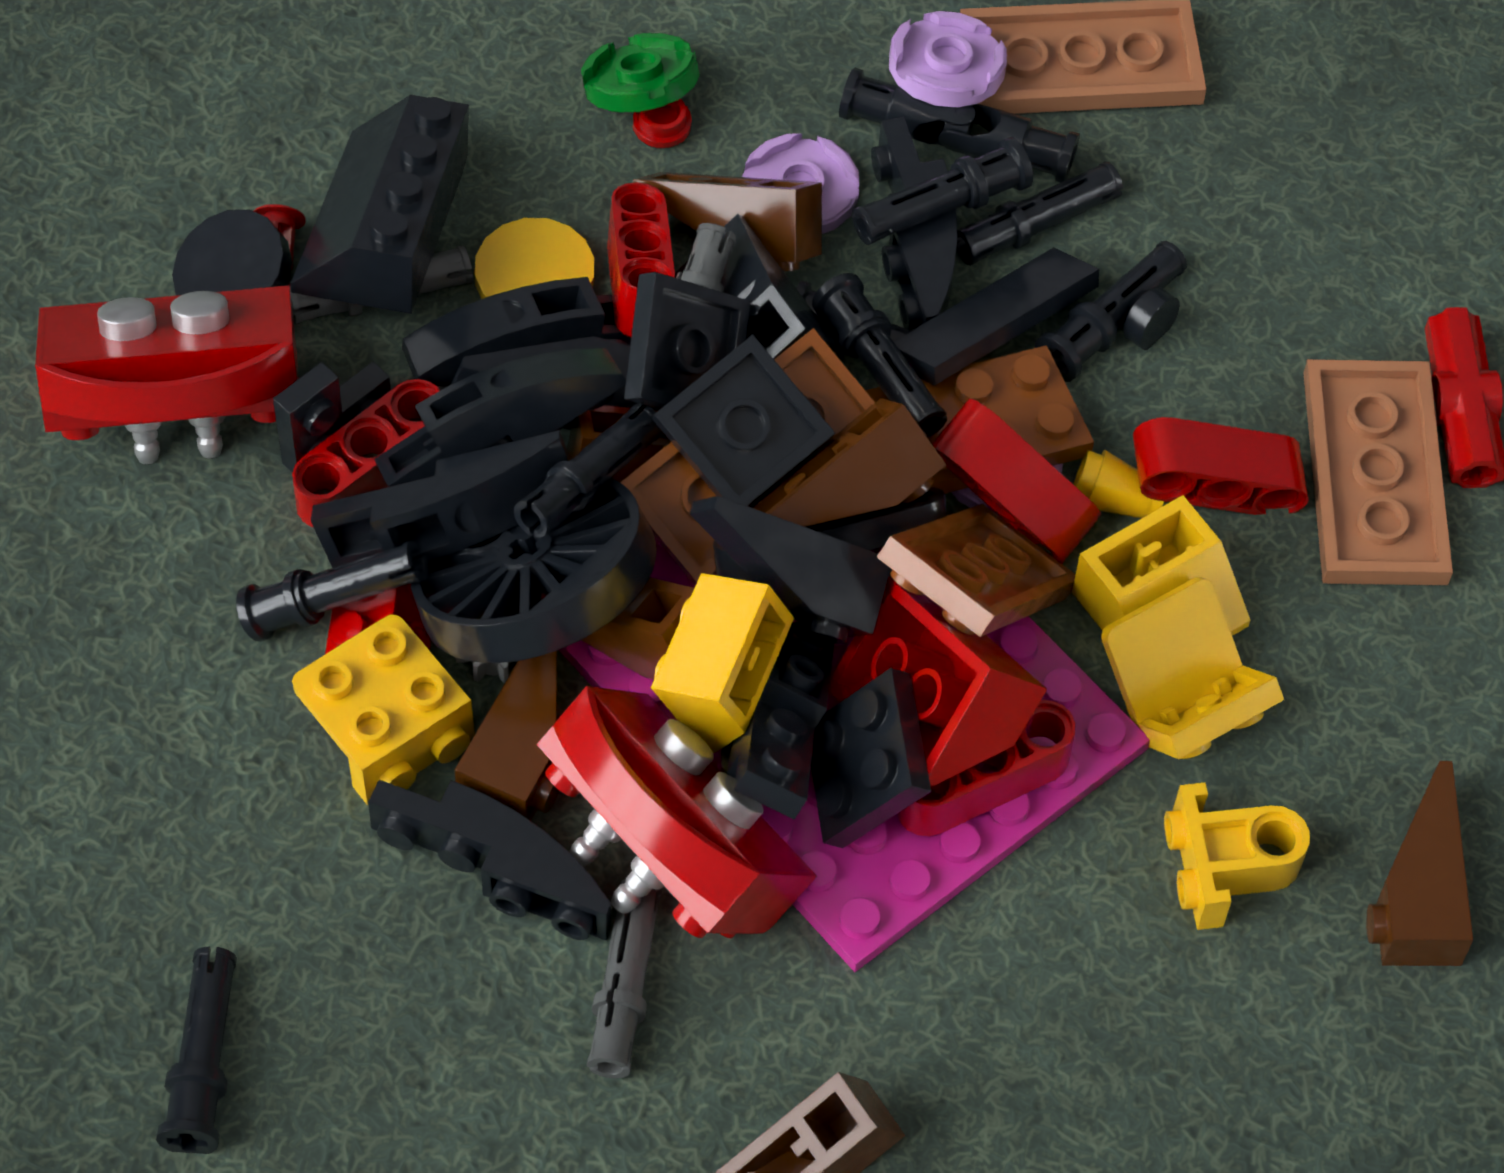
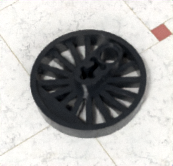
[411,478,657,663]

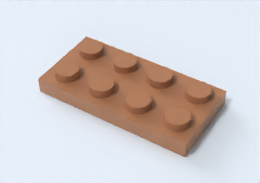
[960,0,1206,114]
[1303,359,1453,585]

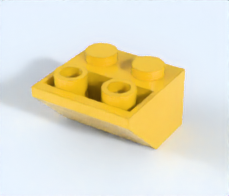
[1072,495,1251,636]
[651,573,794,753]

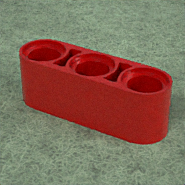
[607,182,675,337]
[292,379,440,528]
[932,398,1102,564]
[1133,417,1309,515]
[897,700,1076,837]

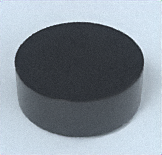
[1124,287,1180,350]

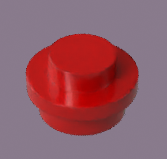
[633,99,692,148]

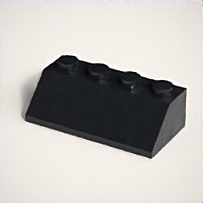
[291,95,469,314]

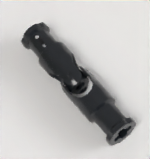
[839,68,1080,183]

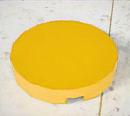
[475,218,594,299]

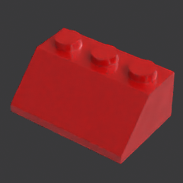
[829,577,1047,786]

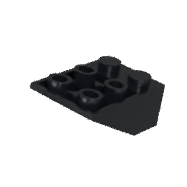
[675,214,839,359]

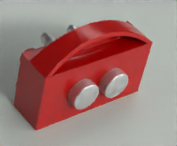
[35,285,298,464]
[536,686,817,939]

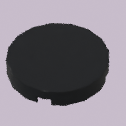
[172,209,292,295]

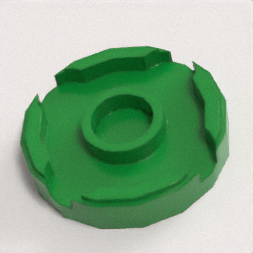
[581,33,700,112]

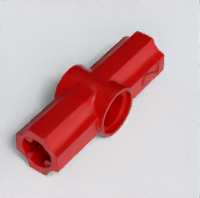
[1425,307,1504,488]

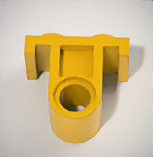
[1164,782,1310,930]

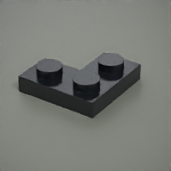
[273,361,391,473]

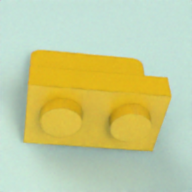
[1101,577,1284,759]
[292,615,475,805]

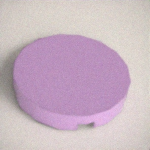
[889,11,1007,108]
[742,134,859,234]

